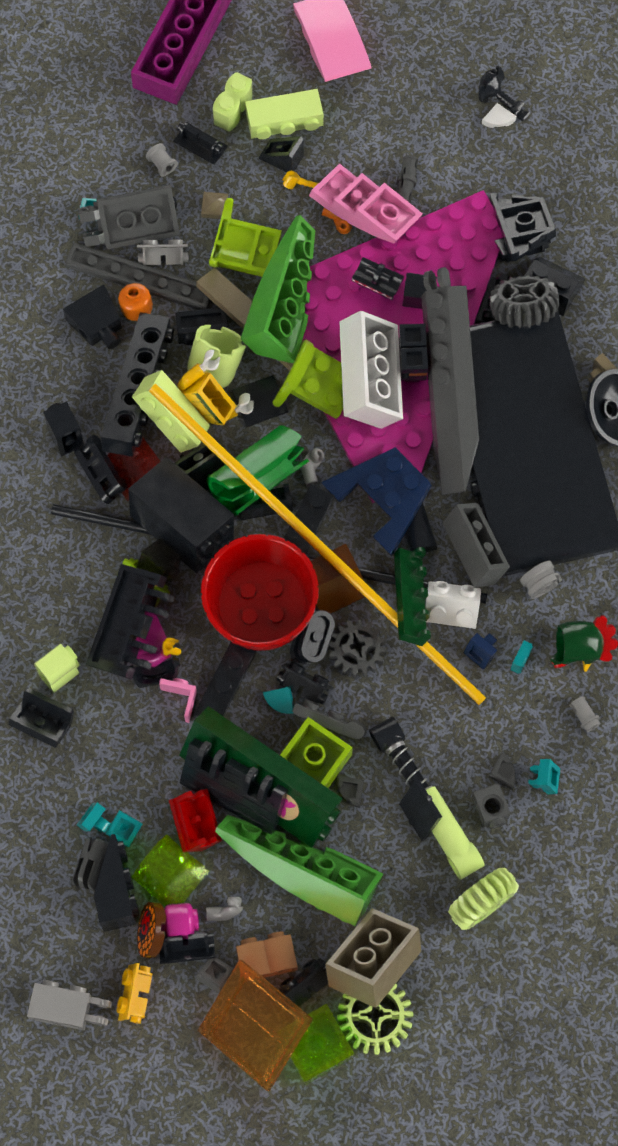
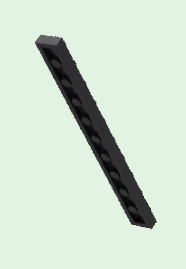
[193,485,334,718]

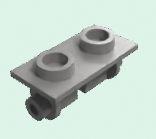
[137,239,189,266]

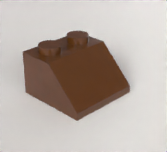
[311,544,365,614]

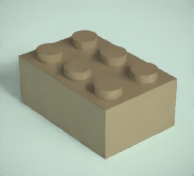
[325,908,422,1008]

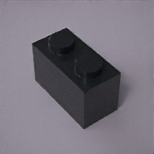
[43,401,84,457]

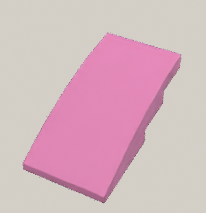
[293,0,371,82]
[309,164,423,244]

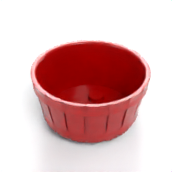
[201,534,319,651]

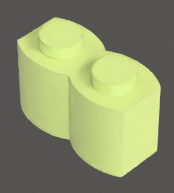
[213,72,253,131]
[34,644,80,693]

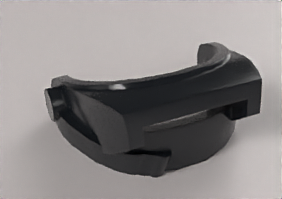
[129,656,180,688]

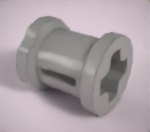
[146,143,178,177]

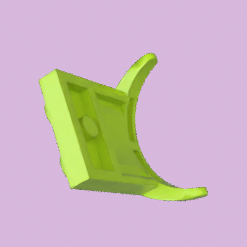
[209,198,282,277]
[273,340,343,419]

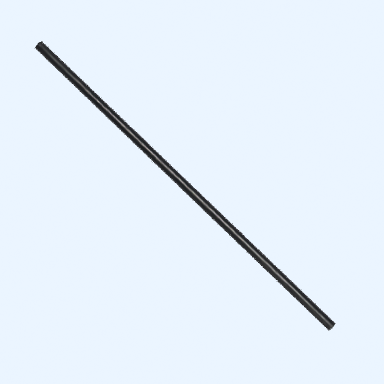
[51,504,488,604]

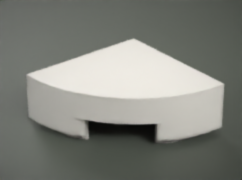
[482,103,517,128]

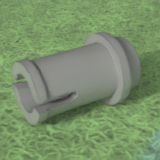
[570,696,601,732]

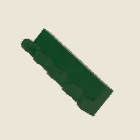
[394,547,431,646]

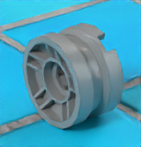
[520,561,562,599]

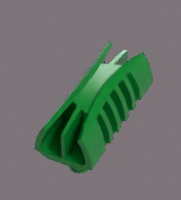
[207,425,309,516]

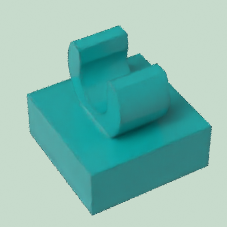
[528,759,560,794]
[76,802,111,833]

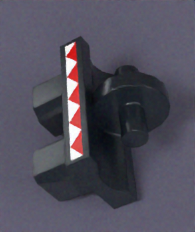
[352,257,404,300]

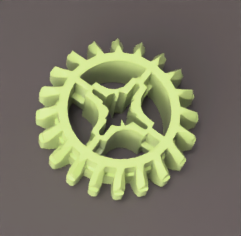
[448,868,519,930]
[337,984,413,1055]

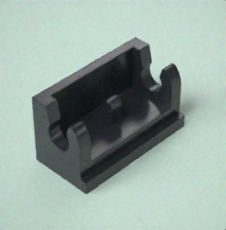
[240,483,293,520]

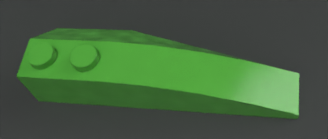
[241,215,315,363]
[215,815,383,926]

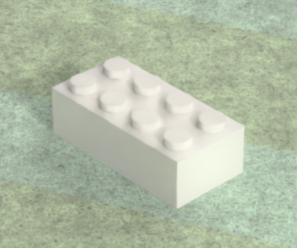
[339,311,403,429]

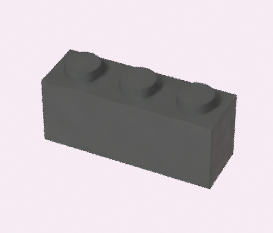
[443,503,510,588]

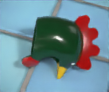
[550,615,618,672]

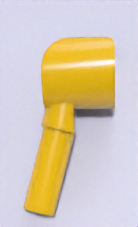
[282,170,318,190]

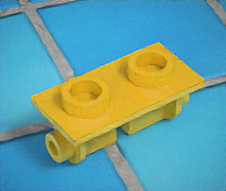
[116,963,153,1024]

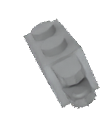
[27,980,112,1031]

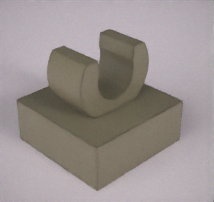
[588,353,617,383]

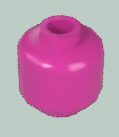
[161,903,199,940]

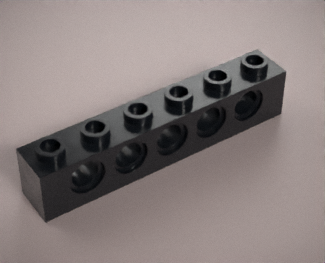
[101,312,174,457]

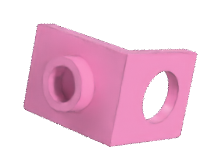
[159,678,197,723]

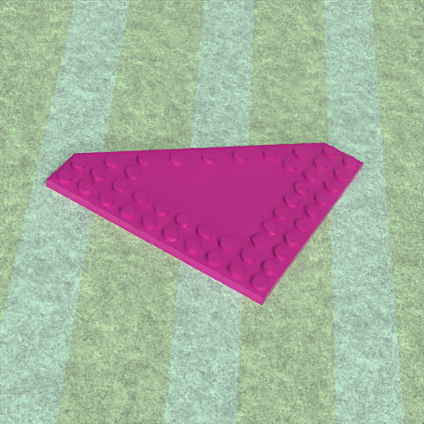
[301,190,503,504]

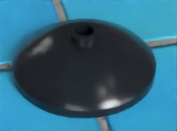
[586,369,618,446]

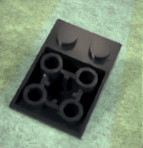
[94,834,140,932]

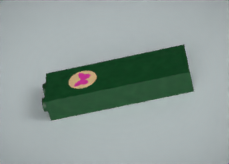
[179,706,343,848]

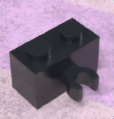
[174,439,227,491]

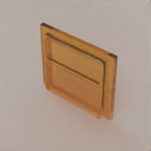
[198,960,313,1091]

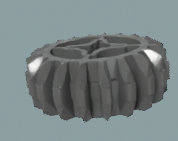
[490,274,559,328]

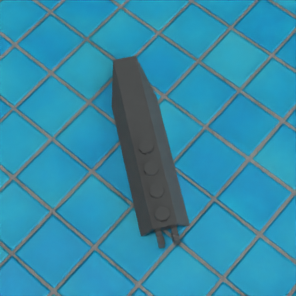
[421,267,479,495]

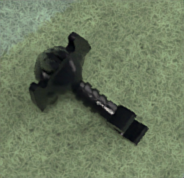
[479,66,530,121]

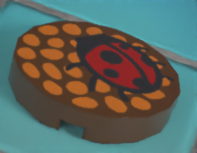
[137,902,166,958]

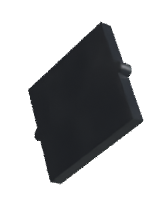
[232,375,288,427]
[399,779,442,841]

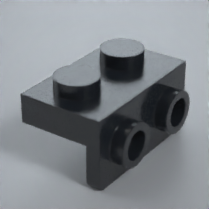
[175,308,228,345]
[8,688,74,748]

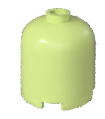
[187,325,246,388]

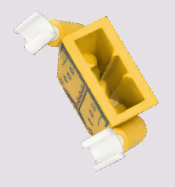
[177,350,254,425]

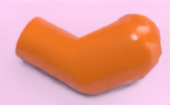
[322,207,352,234]

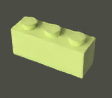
[245,89,324,139]
[132,370,210,453]

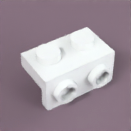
[425,581,481,629]

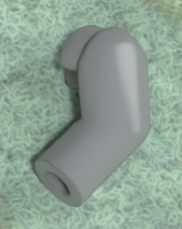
[301,448,324,487]
[206,896,243,921]

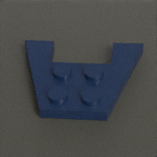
[321,447,432,557]

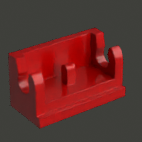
[169,789,222,852]

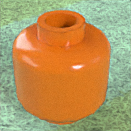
[118,283,153,321]

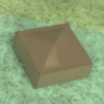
[201,192,229,219]

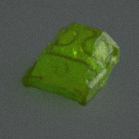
[132,834,210,906]

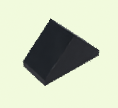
[259,136,304,172]

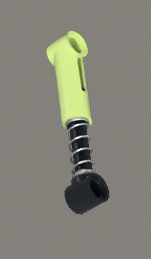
[369,716,485,880]

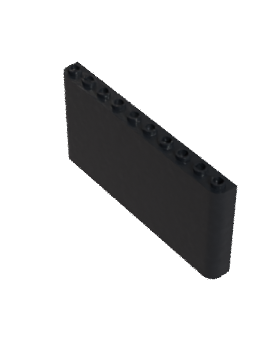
[470,311,618,577]

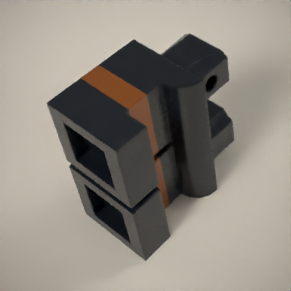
[399,324,428,382]

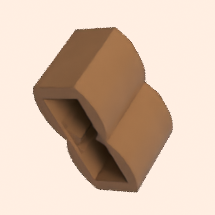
[236,931,298,982]

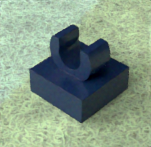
[463,633,497,670]

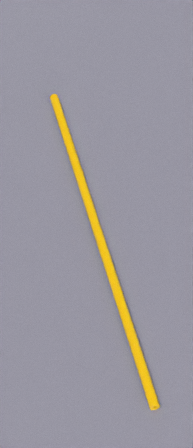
[149,383,486,705]

